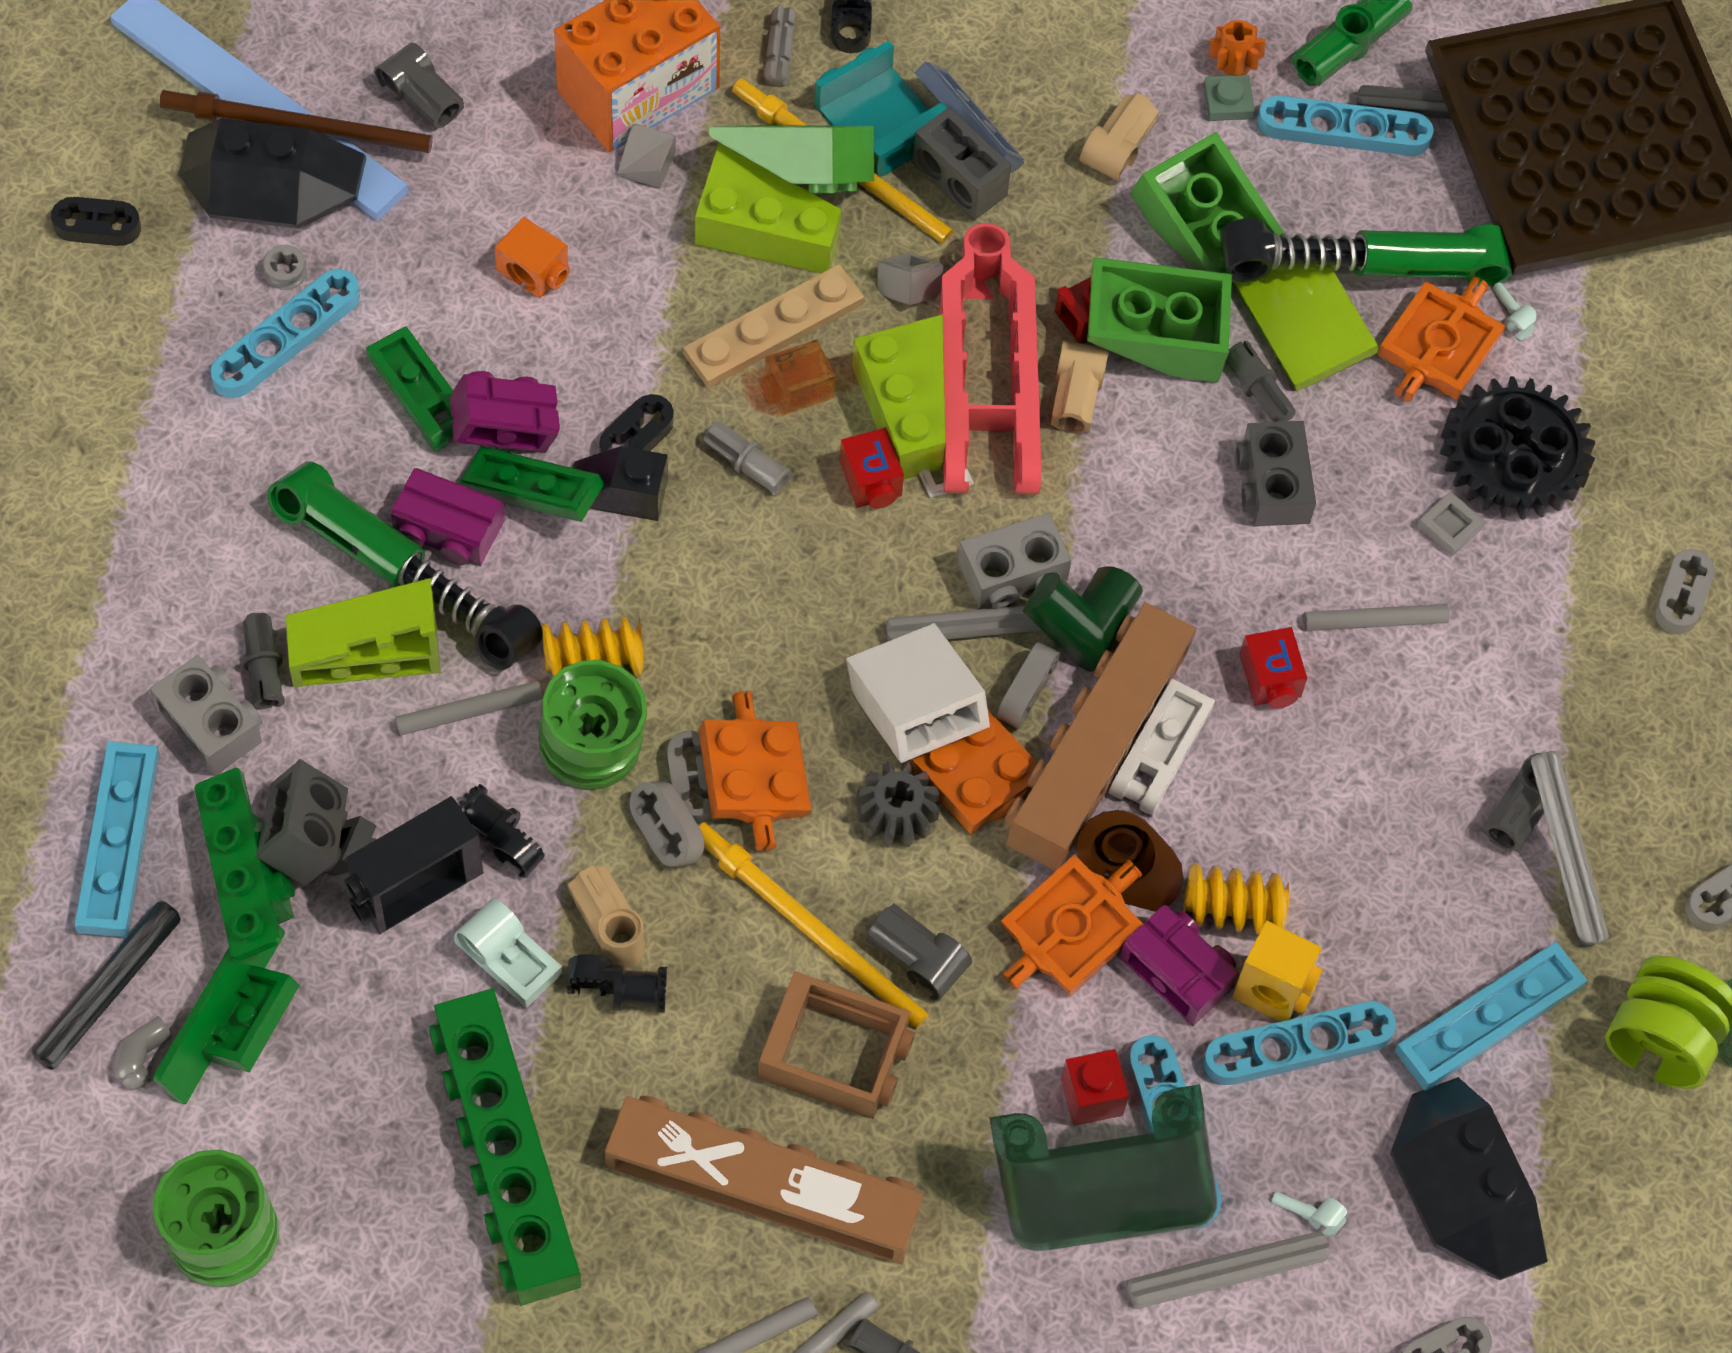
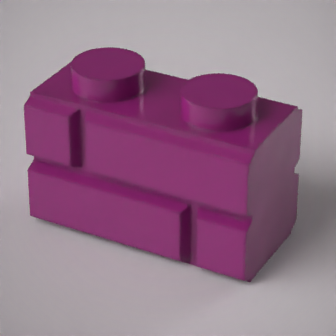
[450,371,560,453]
[391,468,505,566]
[1120,905,1240,1026]

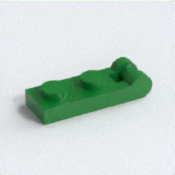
[366,326,453,453]

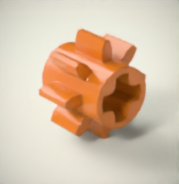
[1209,20,1266,75]

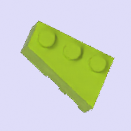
[695,142,842,273]
[852,314,946,480]
[286,578,441,687]

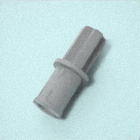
[703,421,792,496]

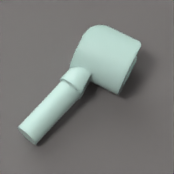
[1492,283,1536,341]
[1271,1191,1347,1236]

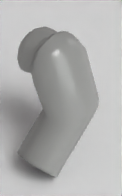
[113,1016,172,1090]

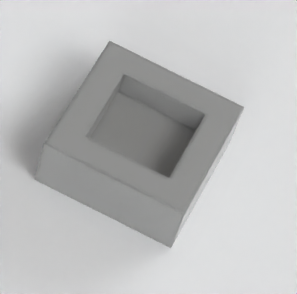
[1417,491,1486,556]

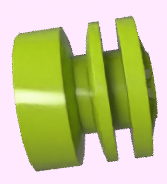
[1605,955,1732,1089]

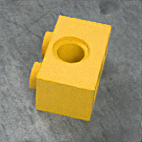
[1232,920,1324,1022]

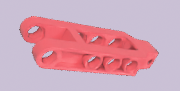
[939,223,1041,495]

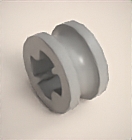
[263,245,307,290]

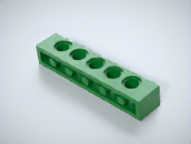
[428,988,582,1306]

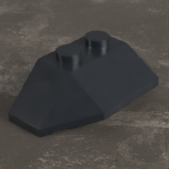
[178,118,366,229]
[1390,1077,1548,1280]

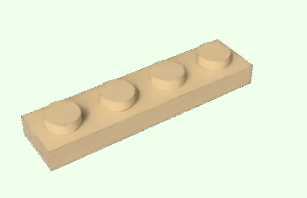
[683,264,865,388]

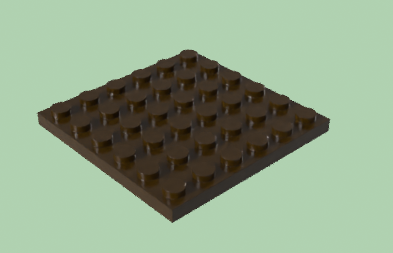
[1425,0,1732,276]

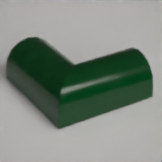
[1023,566,1143,672]

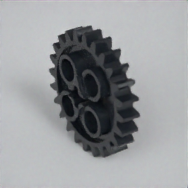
[1440,376,1595,520]

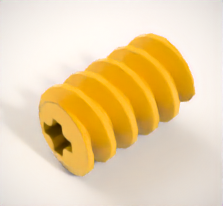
[542,616,644,678]
[1183,863,1289,934]

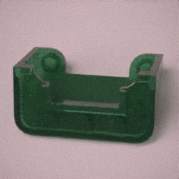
[989,1084,1217,1251]

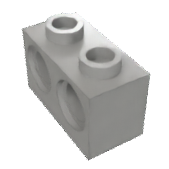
[957,513,1071,610]
[150,654,262,776]

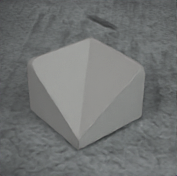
[617,124,676,189]
[877,252,943,305]

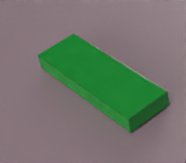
[458,446,604,522]

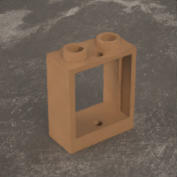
[758,971,915,1119]

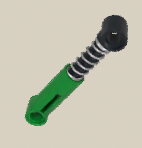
[1220,218,1512,287]
[267,461,543,670]

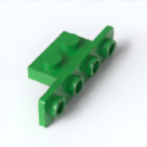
[194,768,295,961]
[153,924,300,1104]

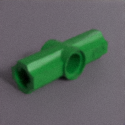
[1292,0,1413,86]

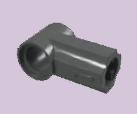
[374,42,464,129]
[1482,753,1565,852]
[866,903,972,1001]

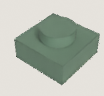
[1203,75,1255,121]

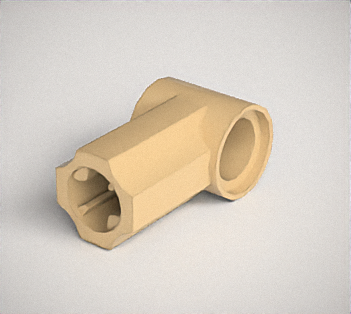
[1080,92,1159,182]
[1050,340,1109,434]
[567,865,645,969]

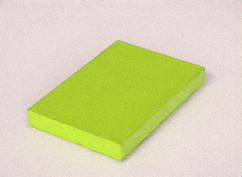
[1232,265,1378,391]

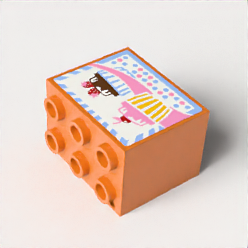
[554,0,720,153]

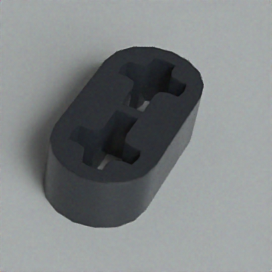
[51,197,141,246]
[599,394,674,453]

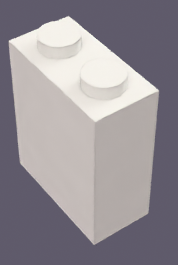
[846,623,990,763]

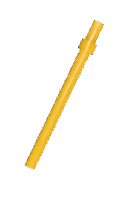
[732,78,954,244]
[699,822,929,1030]

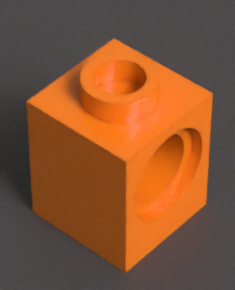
[494,216,570,298]

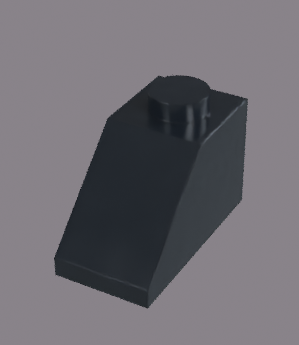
[573,446,668,521]

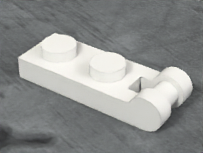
[1108,679,1215,816]

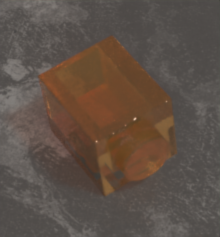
[759,339,836,416]

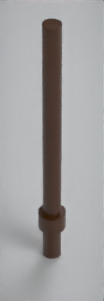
[160,90,433,153]

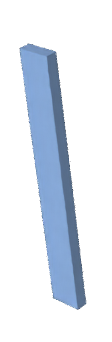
[110,0,409,221]

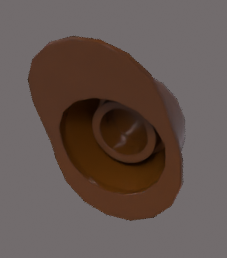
[1076,810,1184,912]

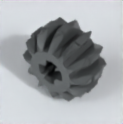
[856,762,940,848]

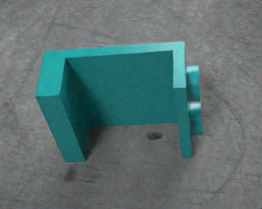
[814,40,947,177]

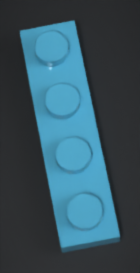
[74,741,160,937]
[1394,942,1588,1091]

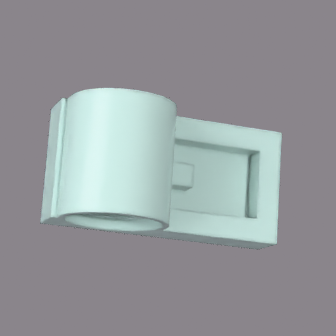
[454,898,562,1008]

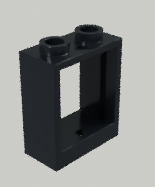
[344,796,484,934]

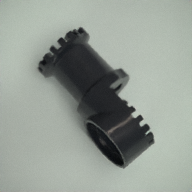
[831,0,872,54]
[459,784,545,878]
[566,954,667,1013]

